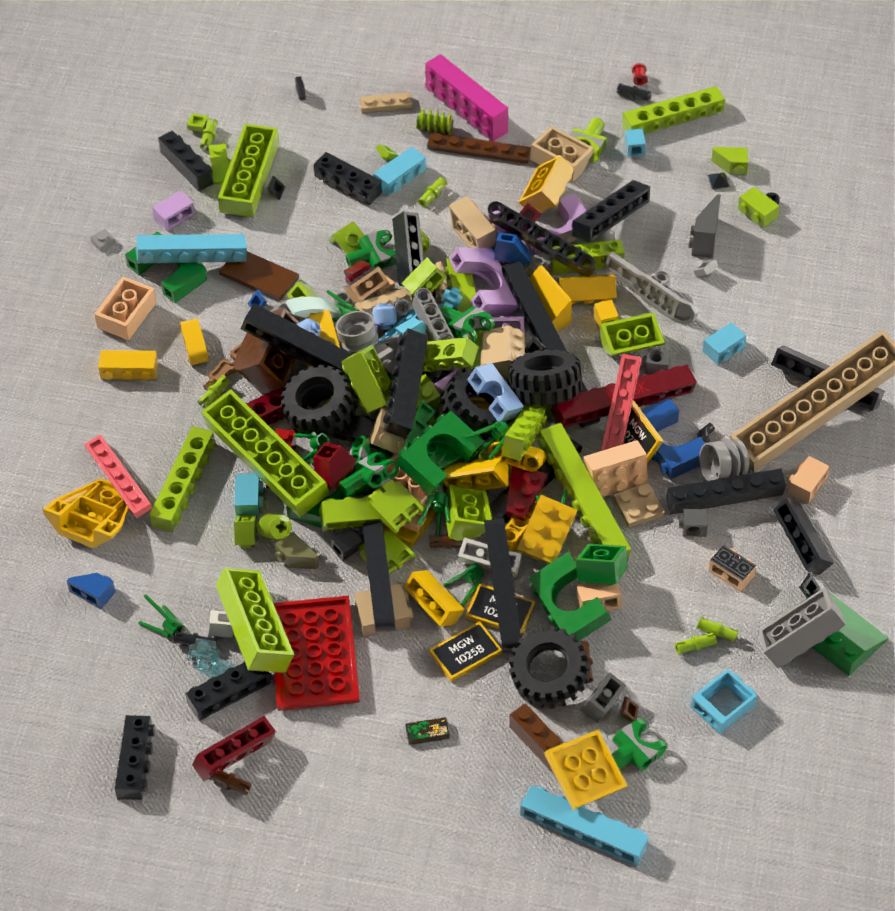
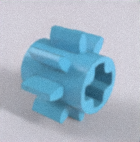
[441,287,463,309]

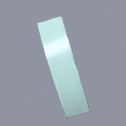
[286,297,342,324]

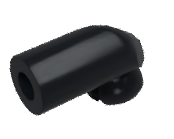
[697,423,715,443]

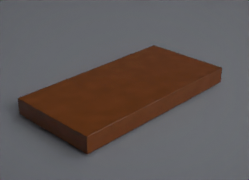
[219,251,299,302]

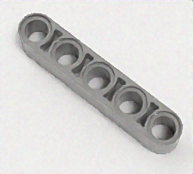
[412,288,458,372]

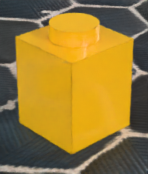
[594,300,619,330]

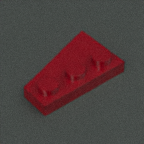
[506,466,548,521]

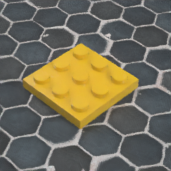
[544,729,627,810]

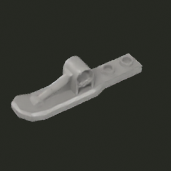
[604,252,698,324]

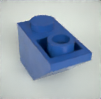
[494,232,533,266]

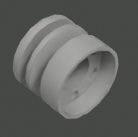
[336,311,380,354]
[699,439,749,481]

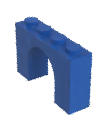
[641,398,705,480]

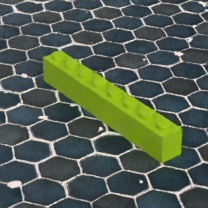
[443,258,483,371]
[537,423,631,558]

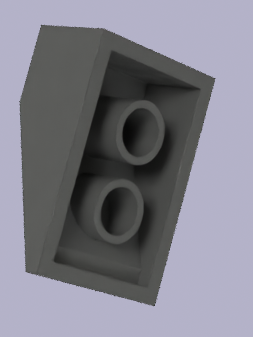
[689,194,721,258]

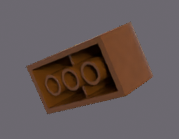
[233,307,299,393]

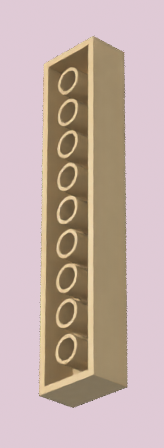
[730,330,895,473]

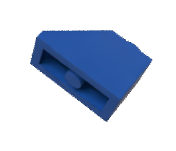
[67,573,115,609]

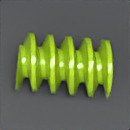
[416,108,454,135]
[257,514,292,540]

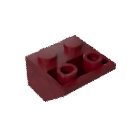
[313,442,357,491]

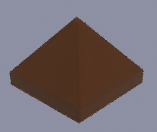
[619,696,639,723]

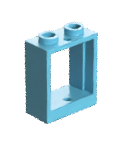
[691,669,757,734]

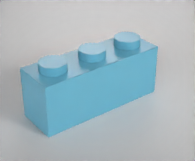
[374,146,426,196]

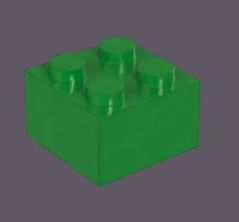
[576,544,628,586]

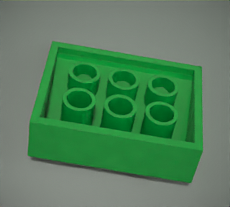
[812,592,888,676]

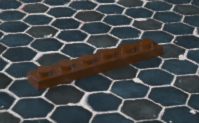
[427,132,531,164]

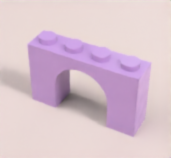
[511,194,586,256]
[449,247,518,316]

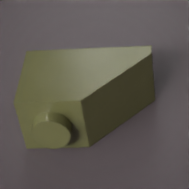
[275,532,319,569]

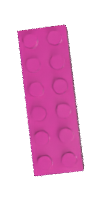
[425,54,508,141]

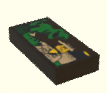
[405,717,450,745]

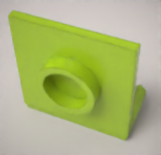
[329,221,365,254]

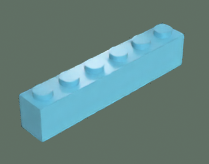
[136,234,247,263]
[520,785,649,866]

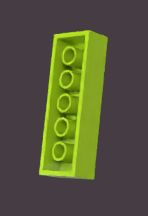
[218,123,279,217]
[216,568,294,673]

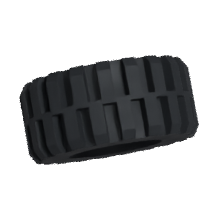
[508,350,583,407]
[281,365,358,439]

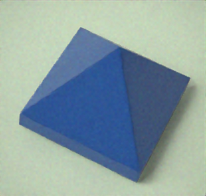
[248,290,267,307]

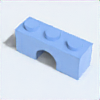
[467,363,524,423]

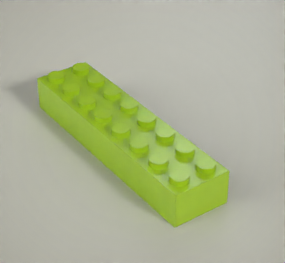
[201,389,330,518]

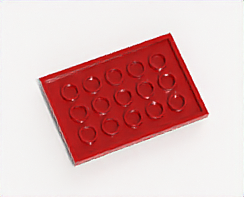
[273,595,360,711]

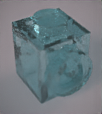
[188,638,220,671]

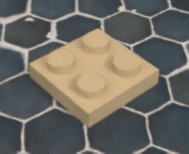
[613,483,665,528]

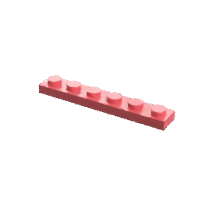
[601,354,642,451]
[84,434,153,518]

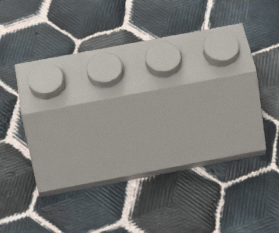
[758,587,846,669]

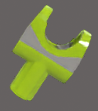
[570,117,607,163]

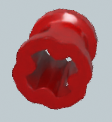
[632,63,648,86]

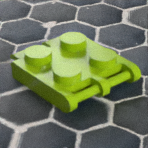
[367,479,424,534]
[359,529,416,574]

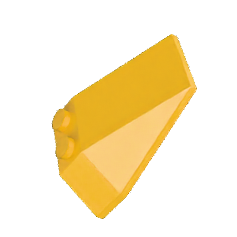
[43,478,129,548]

